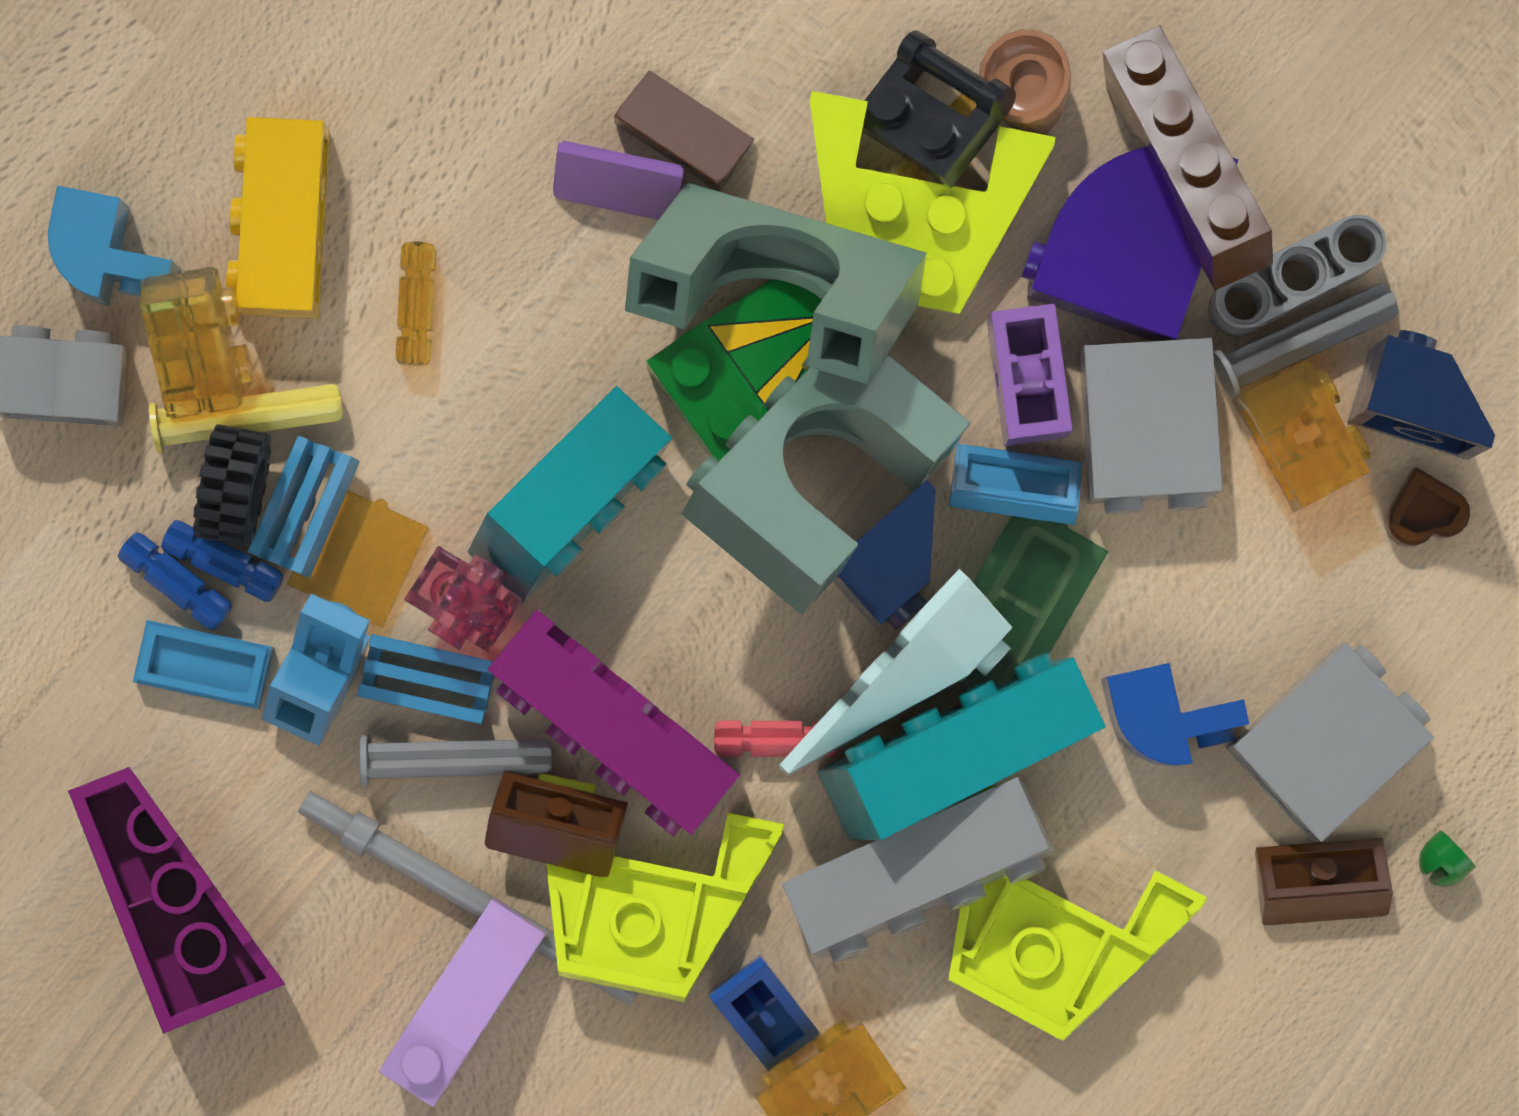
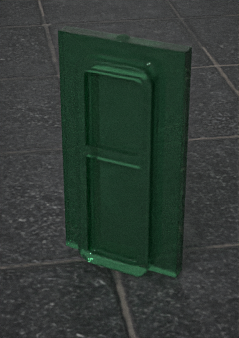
[956,516,1109,691]

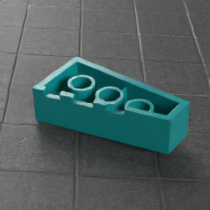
[817,652,1106,841]

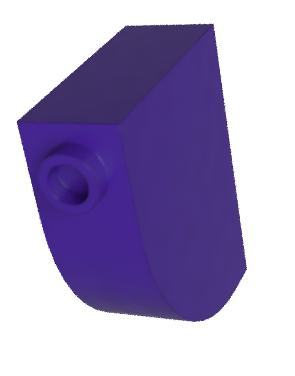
[1021,147,1239,341]

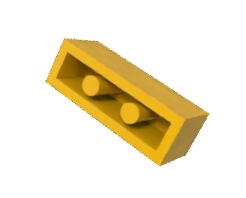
[226,117,330,319]

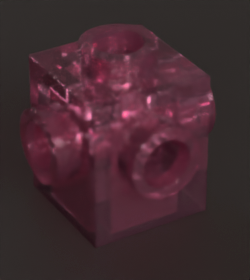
[404,546,523,653]

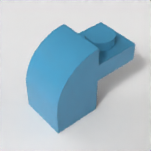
[48,185,181,306]
[261,593,370,746]

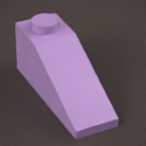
[378,898,548,1107]

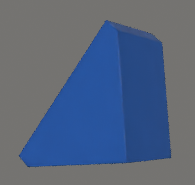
[709,954,820,1072]

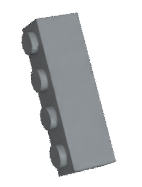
[782,777,1056,963]

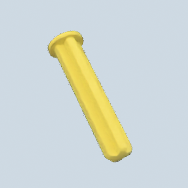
[149,384,343,454]

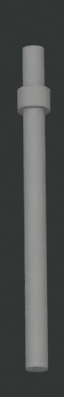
[298,791,638,1006]

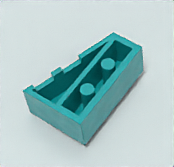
[467,385,672,604]

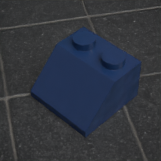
[1347,330,1496,460]
[833,480,936,631]

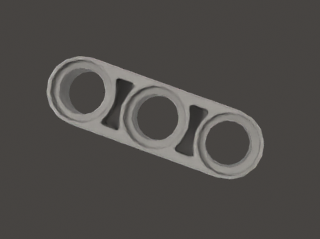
[1208,215,1387,337]

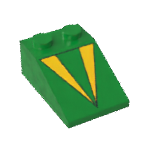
[646,279,822,461]

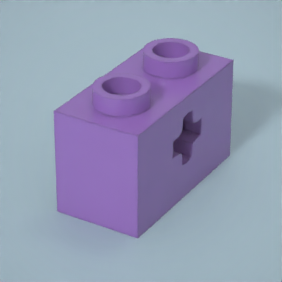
[987,303,1073,447]

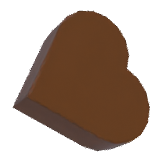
[1385,467,1470,547]

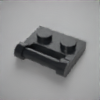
[862,30,1016,188]

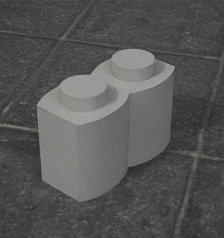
[0,325,129,426]

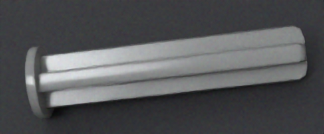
[1213,283,1399,399]
[360,736,552,787]

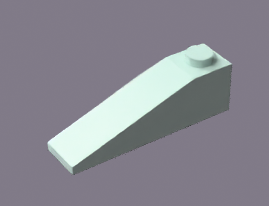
[778,569,1012,776]

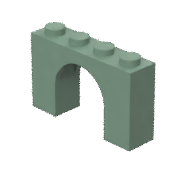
[625,182,927,385]
[681,354,971,615]

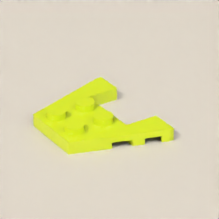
[810,91,1056,314]
[538,774,784,1002]
[948,785,1208,1041]

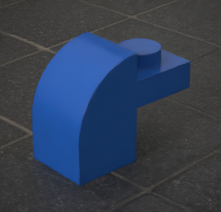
[1101,663,1250,766]

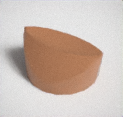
[979,29,1071,135]

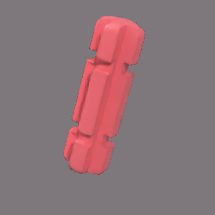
[714,720,839,757]

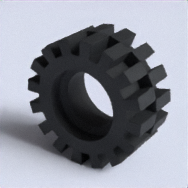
[193,424,271,547]

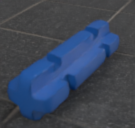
[161,520,283,602]
[117,532,232,630]

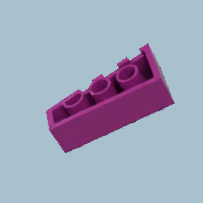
[487,609,740,837]
[68,767,286,1034]

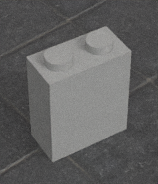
[1079,338,1223,514]
[1226,642,1435,842]

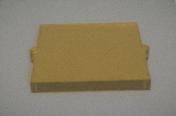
[286,490,429,628]

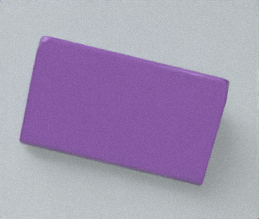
[553,140,685,220]

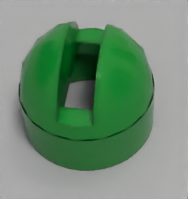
[1419,830,1476,887]

